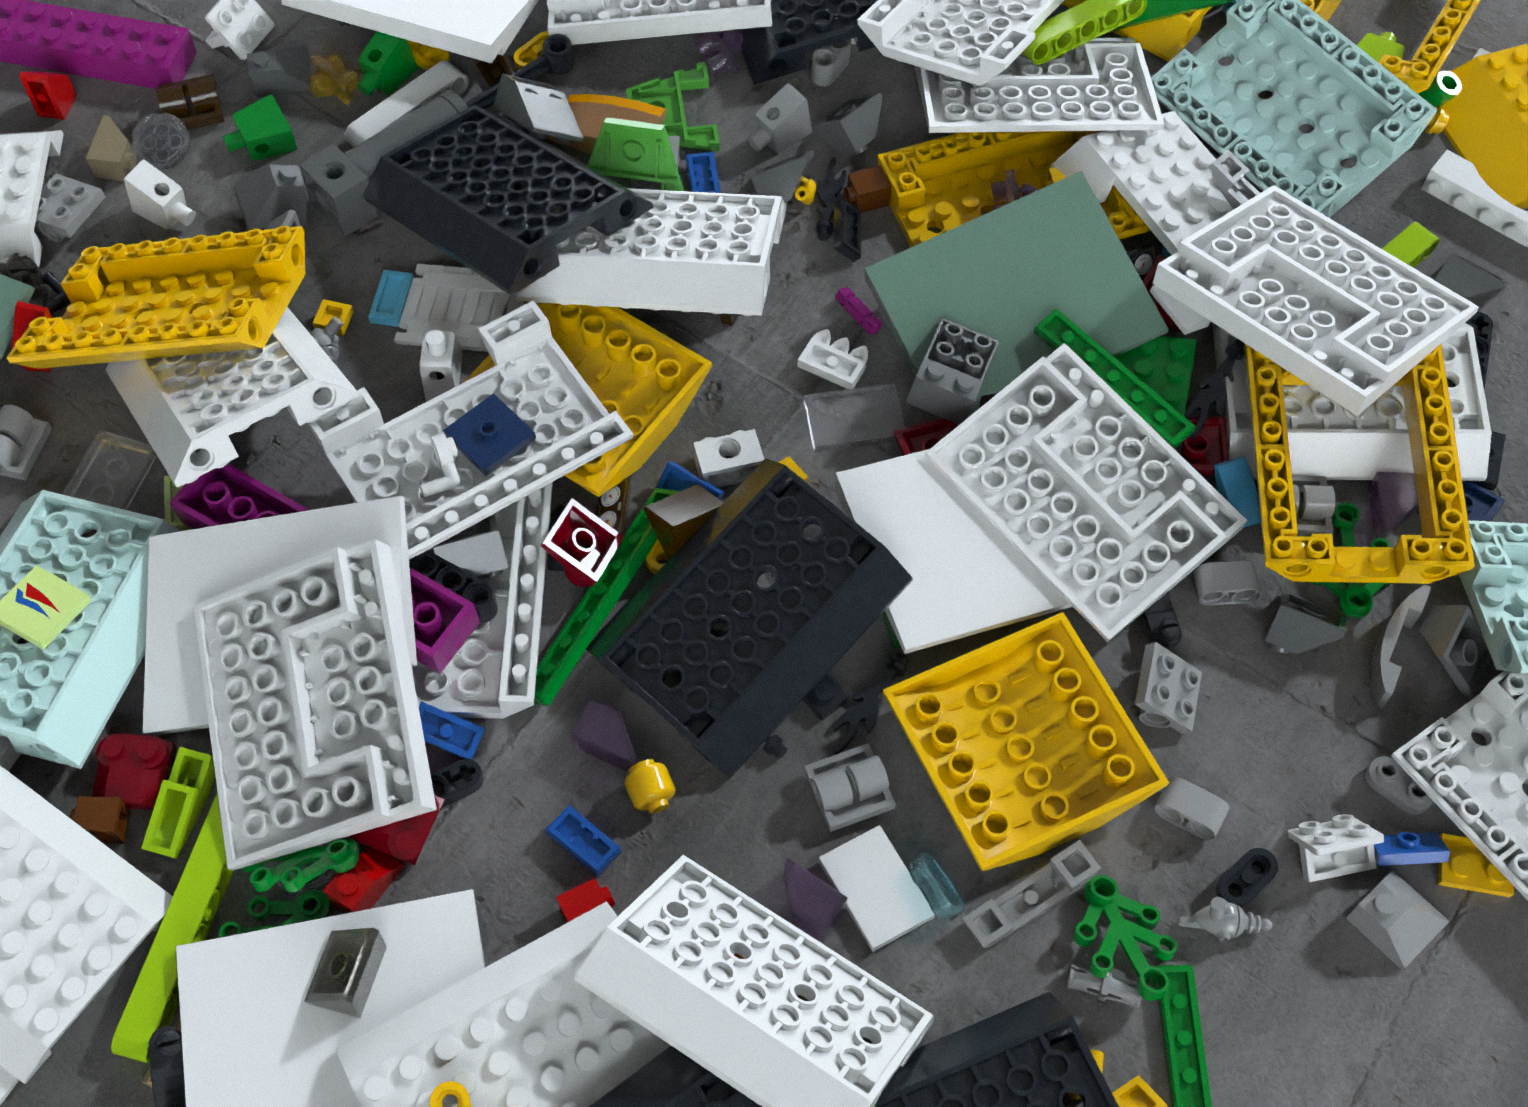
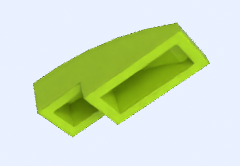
[141,747,216,858]

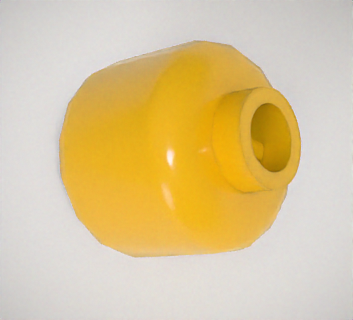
[624,759,676,814]

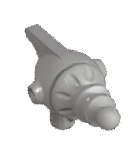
[305,317,344,367]
[1178,897,1273,942]

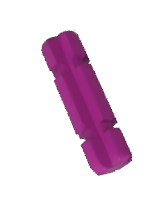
[835,287,882,335]

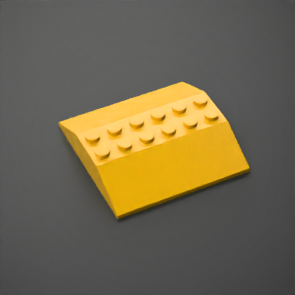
[1435,44,1528,209]
[463,302,712,497]
[882,612,1169,871]

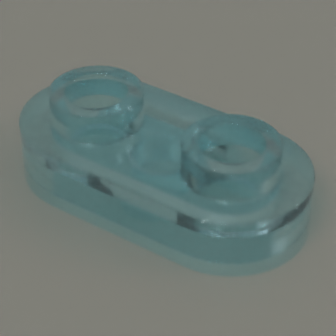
[910,852,965,921]

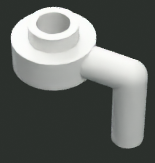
[420,433,460,497]

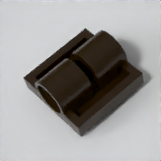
[156,74,225,131]

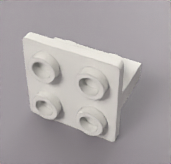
[205,0,275,60]
[1288,814,1384,882]

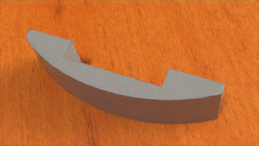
[1209,149,1260,209]
[1370,585,1431,709]
[962,840,1101,950]

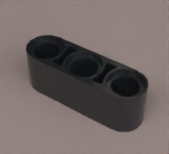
[409,550,498,623]

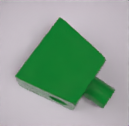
[356,31,418,96]
[222,94,298,161]

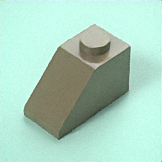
[85,115,137,181]

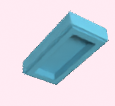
[368,269,414,327]

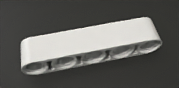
[344,60,469,147]

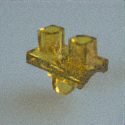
[309,53,359,105]

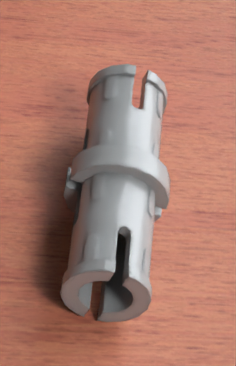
[1066,964,1142,1008]

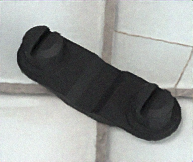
[1143,591,1182,648]
[149,1026,186,1107]

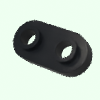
[1216,848,1278,908]

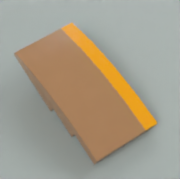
[546,94,667,154]

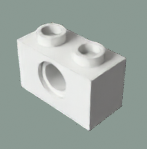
[693,429,764,488]

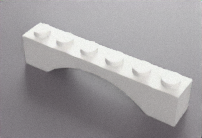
[1421,150,1528,248]

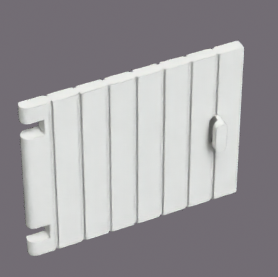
[394,264,526,352]

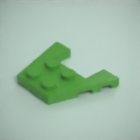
[626,62,720,152]
[587,117,684,191]

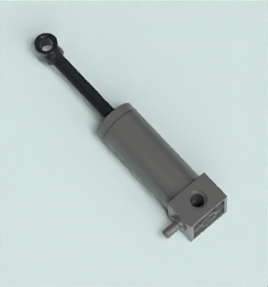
[299,34,573,237]

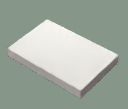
[818,825,935,952]

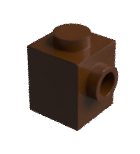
[844,165,891,213]
[69,796,131,844]

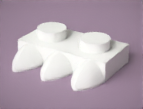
[797,329,868,391]

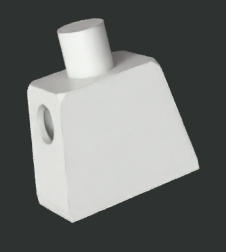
[124,159,196,230]
[420,330,463,401]

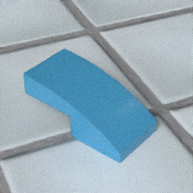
[1214,456,1261,528]

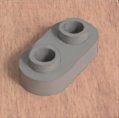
[1365,756,1433,815]

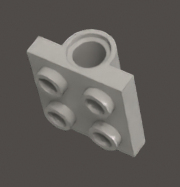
[35,173,106,243]
[0,405,52,481]
[1292,475,1335,537]
[1135,642,1202,734]
[804,743,896,832]

